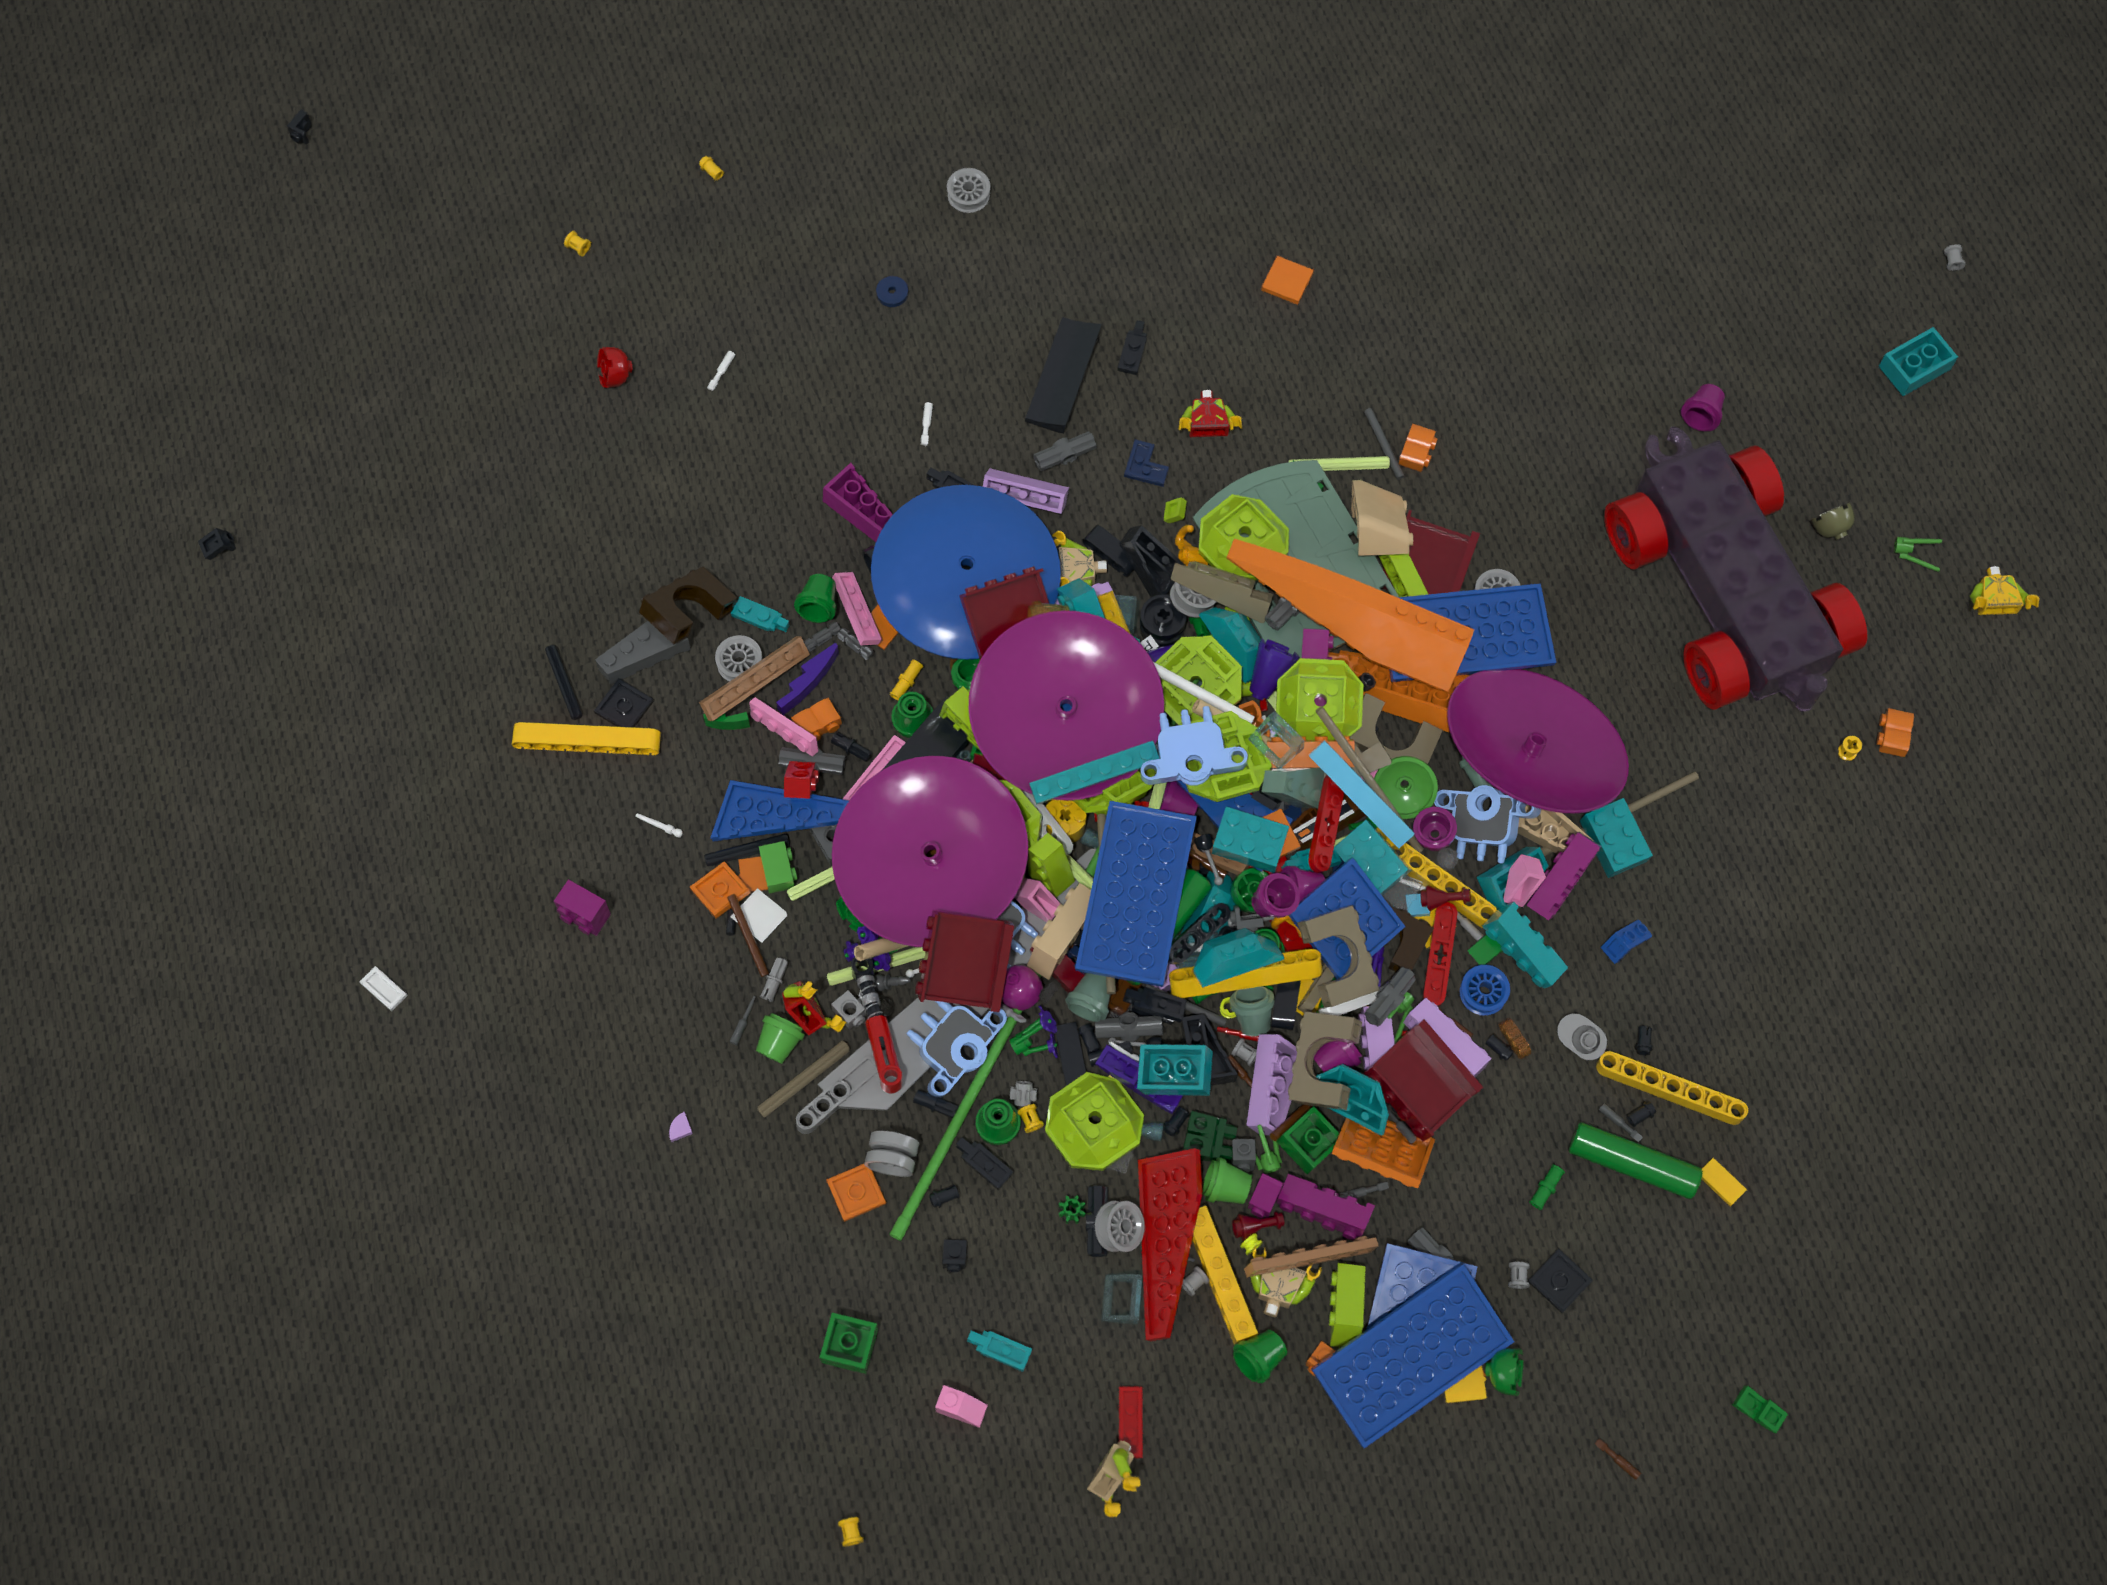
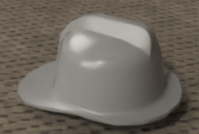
[1558,1014,1607,1060]

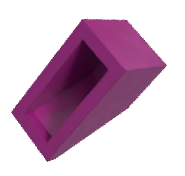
[1248,1173,1283,1218]

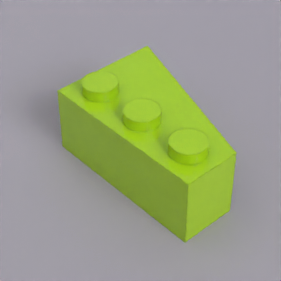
[939,686,980,750]
[1028,833,1075,898]
[1329,1263,1365,1347]

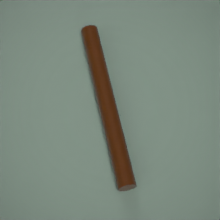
[727,894,769,977]

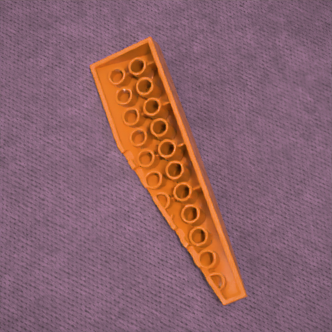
[1226,539,1474,693]

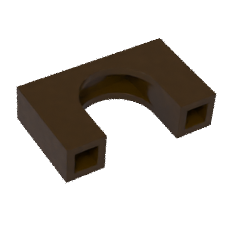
[639,566,737,645]
[1386,901,1434,972]

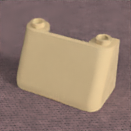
[1351,480,1413,556]

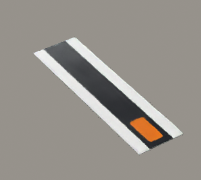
[1293,800,1354,843]

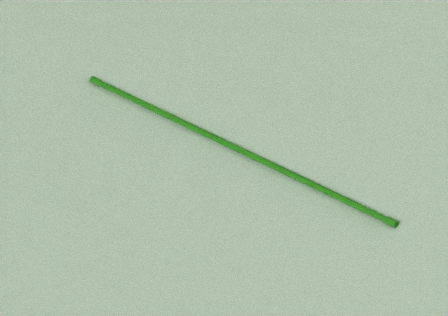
[889,634,1215,1241]

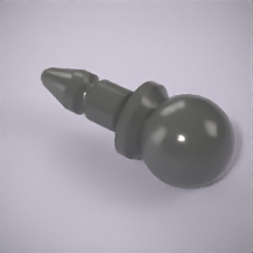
[873,974,911,992]

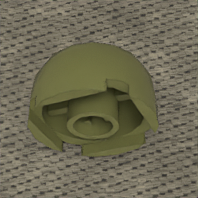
[1811,502,1855,540]

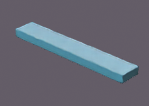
[1309,740,1415,848]

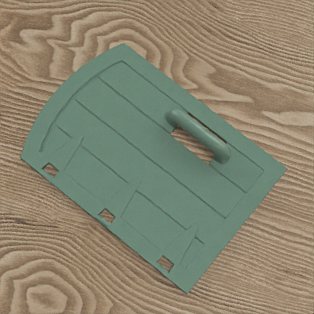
[1193,460,1399,660]

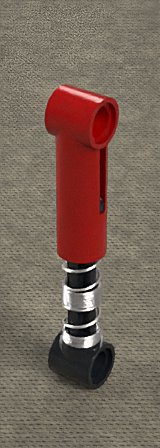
[851,957,903,1094]

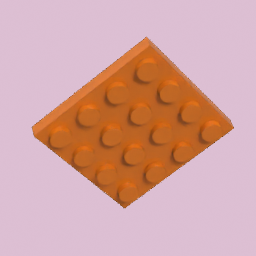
[1332,1118,1435,1188]

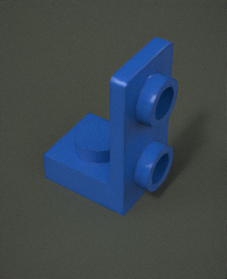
[1601,920,1652,964]

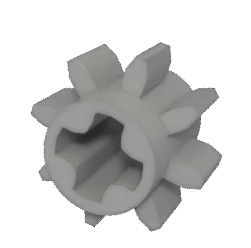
[1010,1081,1037,1106]

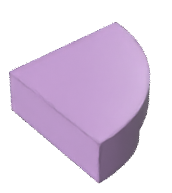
[669,1112,693,1142]

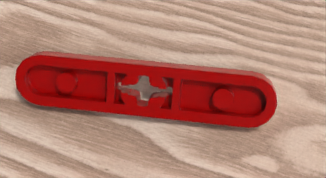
[1308,775,1344,873]
[1422,902,1458,1007]

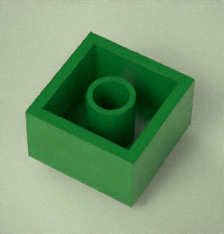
[1276,1106,1339,1175]
[820,1313,878,1374]

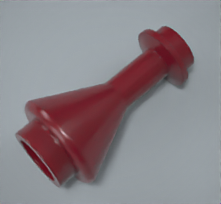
[1421,885,1471,911]
[1232,1212,1284,1241]

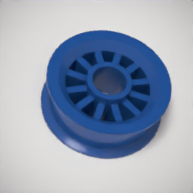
[1460,965,1510,1015]

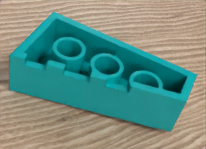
[1482,902,1568,988]

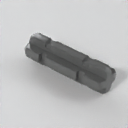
[803,622,841,652]
[837,628,874,660]

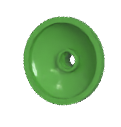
[1374,756,1438,819]

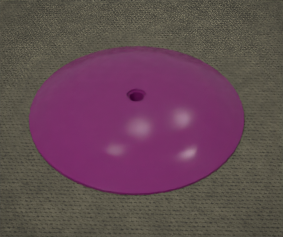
[968,611,1164,801]
[1447,669,1629,813]
[832,756,1028,947]

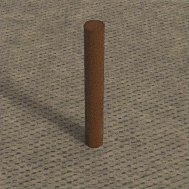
[1270,1104,1313,1141]

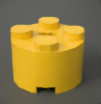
[1046,799,1087,843]

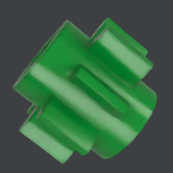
[1059,1195,1085,1224]

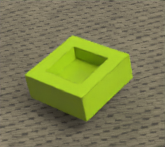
[1164,497,1187,523]

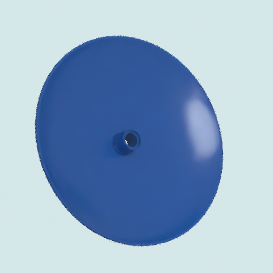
[871,485,1061,660]

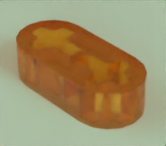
[1499,1018,1531,1059]

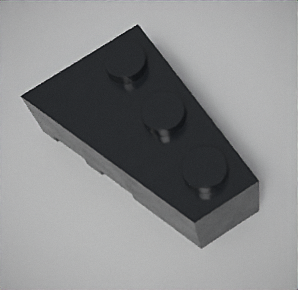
[1119,525,1186,597]

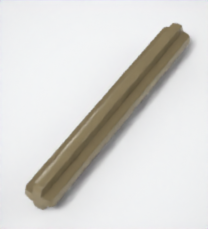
[757,1041,850,1117]

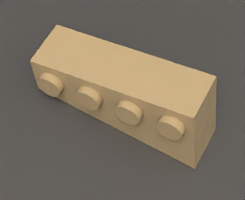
[1518,805,1591,854]
[1027,883,1091,980]

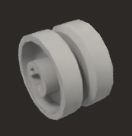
[864,1131,919,1177]

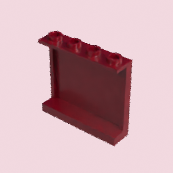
[1383,510,1480,595]
[959,566,1052,659]
[915,910,1014,1012]
[1364,1019,1483,1142]

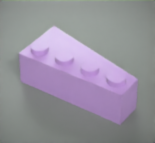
[1246,1034,1297,1135]

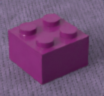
[554,880,611,936]

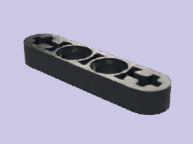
[1168,903,1230,965]

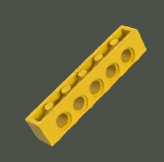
[1192,1206,1258,1345]

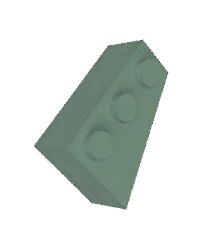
[1261,768,1324,808]

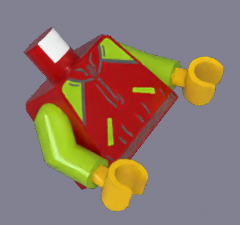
[1178,390,1242,437]
[782,981,846,1035]

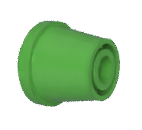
[756,1013,805,1064]
[1202,1157,1252,1204]

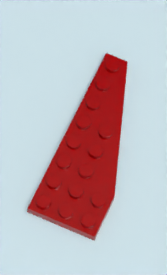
[1138,1148,1202,1341]

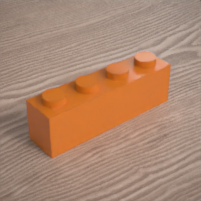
[1267,735,1355,768]

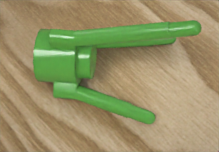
[1894,536,1942,572]
[1387,992,1414,1043]
[1256,1124,1282,1174]

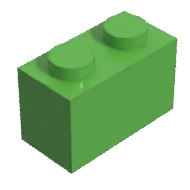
[759,841,797,894]

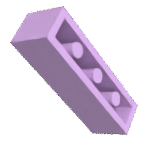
[983,469,1069,514]
[1403,998,1491,1077]
[1358,1006,1395,1070]

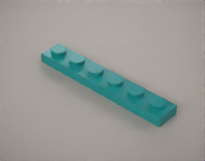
[1029,741,1160,805]

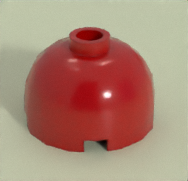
[597,347,632,388]

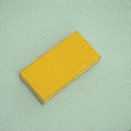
[1702,1158,1747,1207]

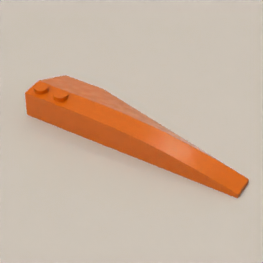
[1261,638,1469,733]

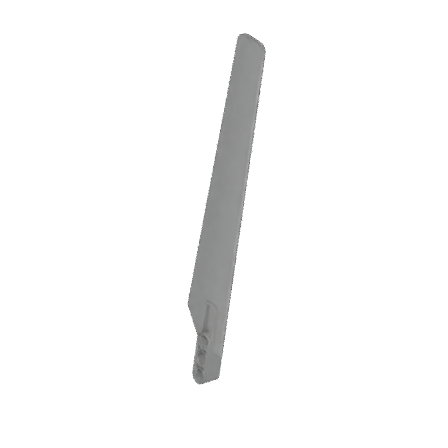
[796,848,1096,1134]

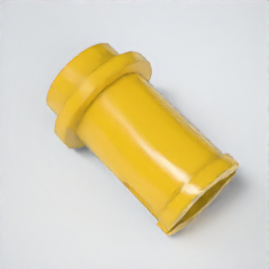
[699,156,724,181]

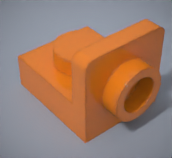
[1305,1341,1336,1377]

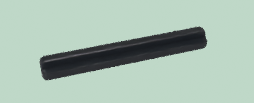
[545,645,582,720]
[704,833,789,866]

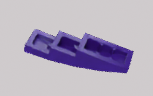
[776,643,839,715]
[1095,1045,1184,1115]

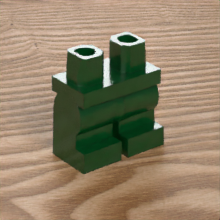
[1183,1111,1237,1162]

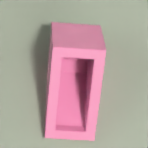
[1504,854,1546,907]
[1014,878,1060,922]
[935,1385,988,1428]

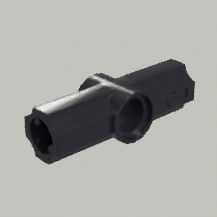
[1086,1186,1108,1257]

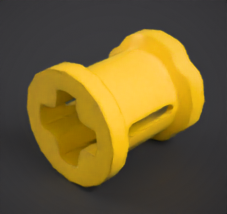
[564,231,591,256]
[1838,736,1862,761]
[1017,1104,1044,1133]
[838,1517,863,1547]

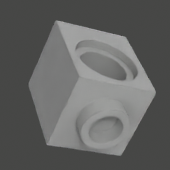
[831,990,866,1029]

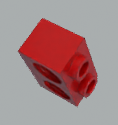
[784,761,819,799]

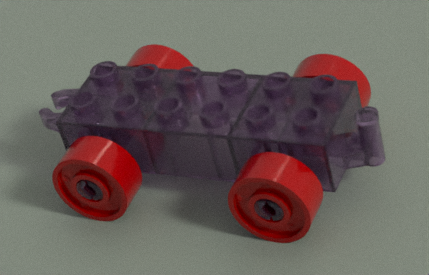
[1604,426,1867,712]

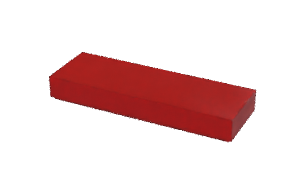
[1119,1387,1143,1458]

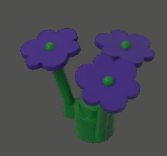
[1010,1005,1058,1058]

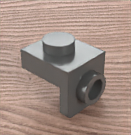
[1230,905,1264,932]
[1231,1139,1256,1173]

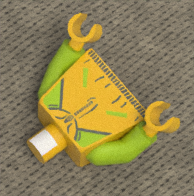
[1970,566,2040,615]

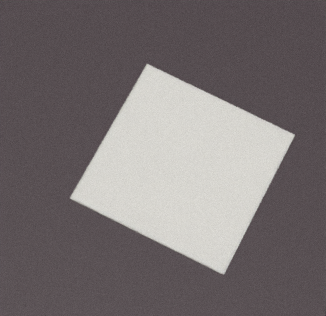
[730,888,787,943]

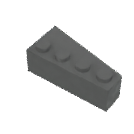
[595,621,691,684]

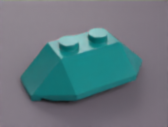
[1199,607,1261,683]
[1180,871,1241,955]
[1193,928,1284,988]
[1316,1064,1389,1136]

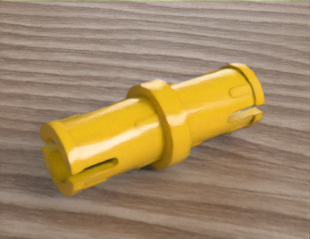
[889,659,923,701]

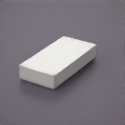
[360,966,407,1012]

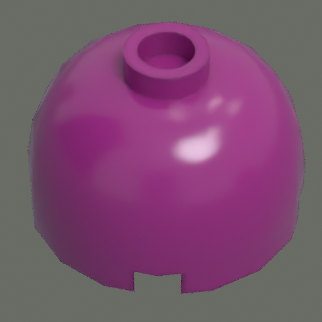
[1002,965,1043,1010]

